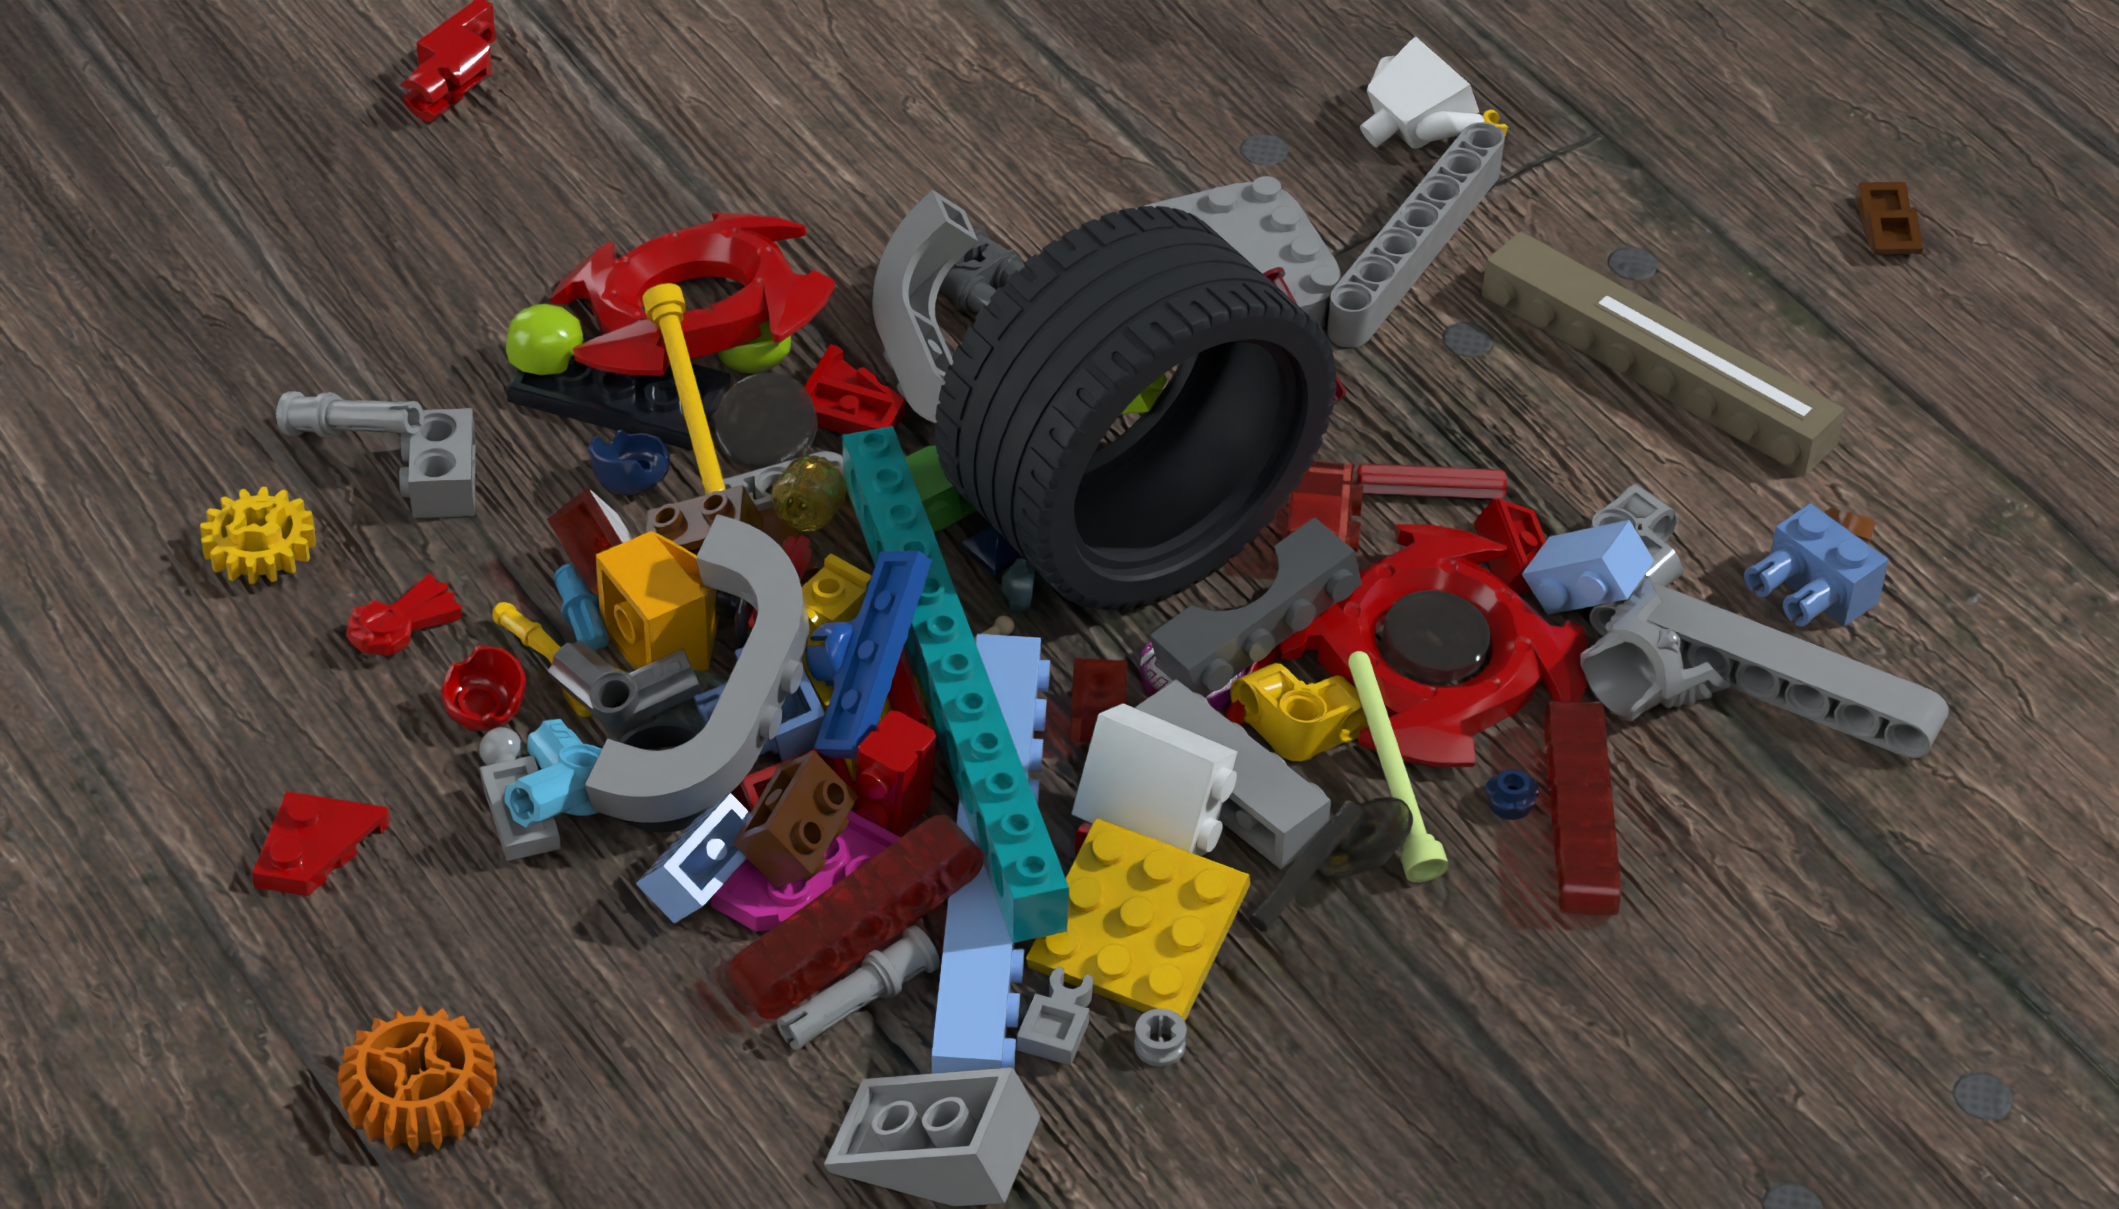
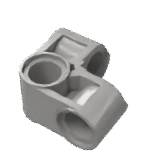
[1591,484,1685,587]

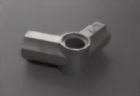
[548,640,703,738]

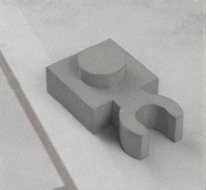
[1016,967,1093,1066]

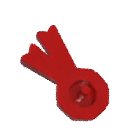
[346,574,462,656]

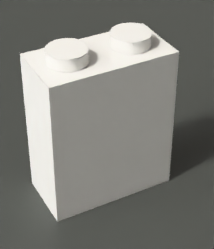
[1071,703,1238,856]

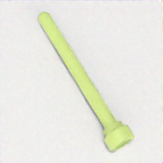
[1348,651,1449,882]

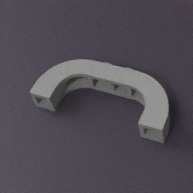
[872,190,979,424]
[585,514,809,822]

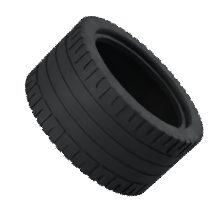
[935,206,1336,610]

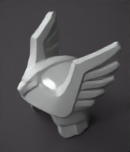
[1580,578,1730,722]

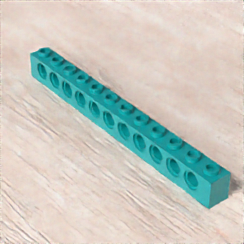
[842,426,1069,943]

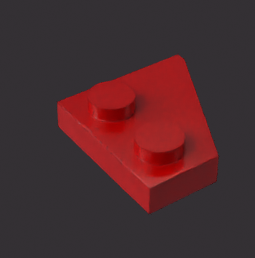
[252,791,390,896]

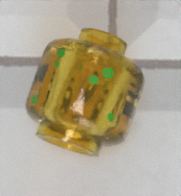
[771,455,847,532]

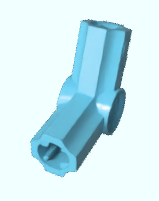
[504,719,602,828]

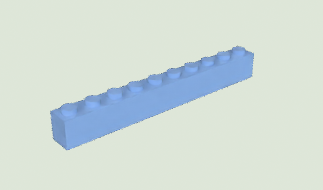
[932,634,1050,1074]

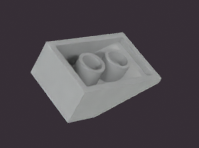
[824,1067,1041,1206]

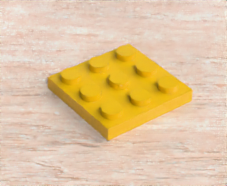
[1026,818,1250,1021]

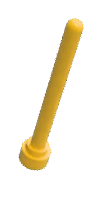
[642,283,725,495]

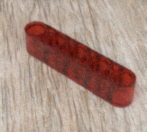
[1545,701,1620,916]
[727,815,984,1019]

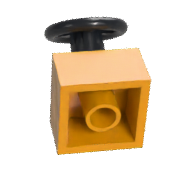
[596,531,754,675]

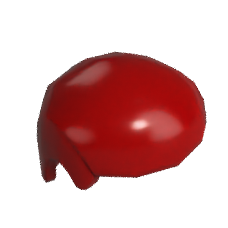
[441,645,526,731]

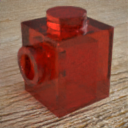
[1070,658,1127,743]

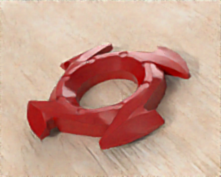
[550,213,835,376]
[1279,524,1588,767]

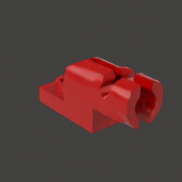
[401,0,496,122]

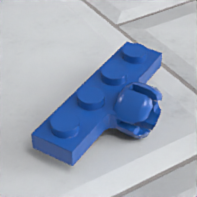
[806,551,932,759]

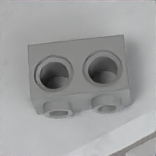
[399,408,476,518]

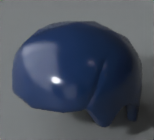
[588,430,670,495]

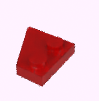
[793,344,905,434]

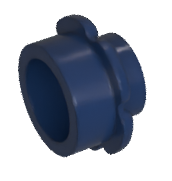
[1485,770,1539,820]

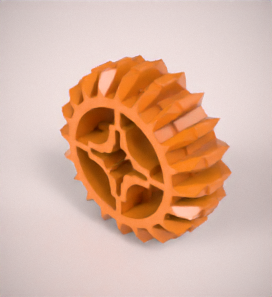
[337,1005,497,1154]

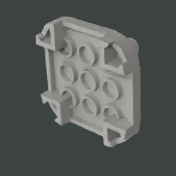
[1135,176,1341,328]

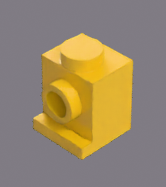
[801,553,872,645]

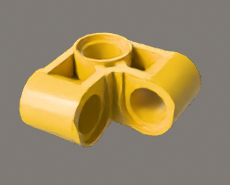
[1230,663,1369,761]

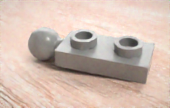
[479,727,561,861]

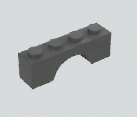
[1150,517,1362,698]

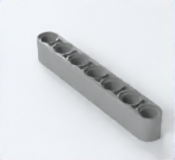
[1327,122,1505,348]
[1589,578,1949,758]

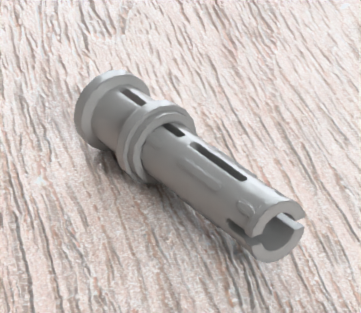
[276,391,424,438]
[777,925,940,1051]

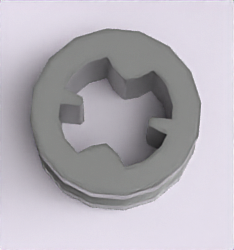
[1134,1008,1187,1067]

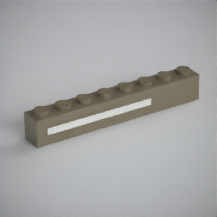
[1482,231,1846,476]

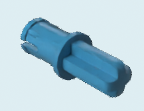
[554,563,609,652]

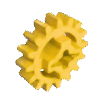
[200,487,316,584]

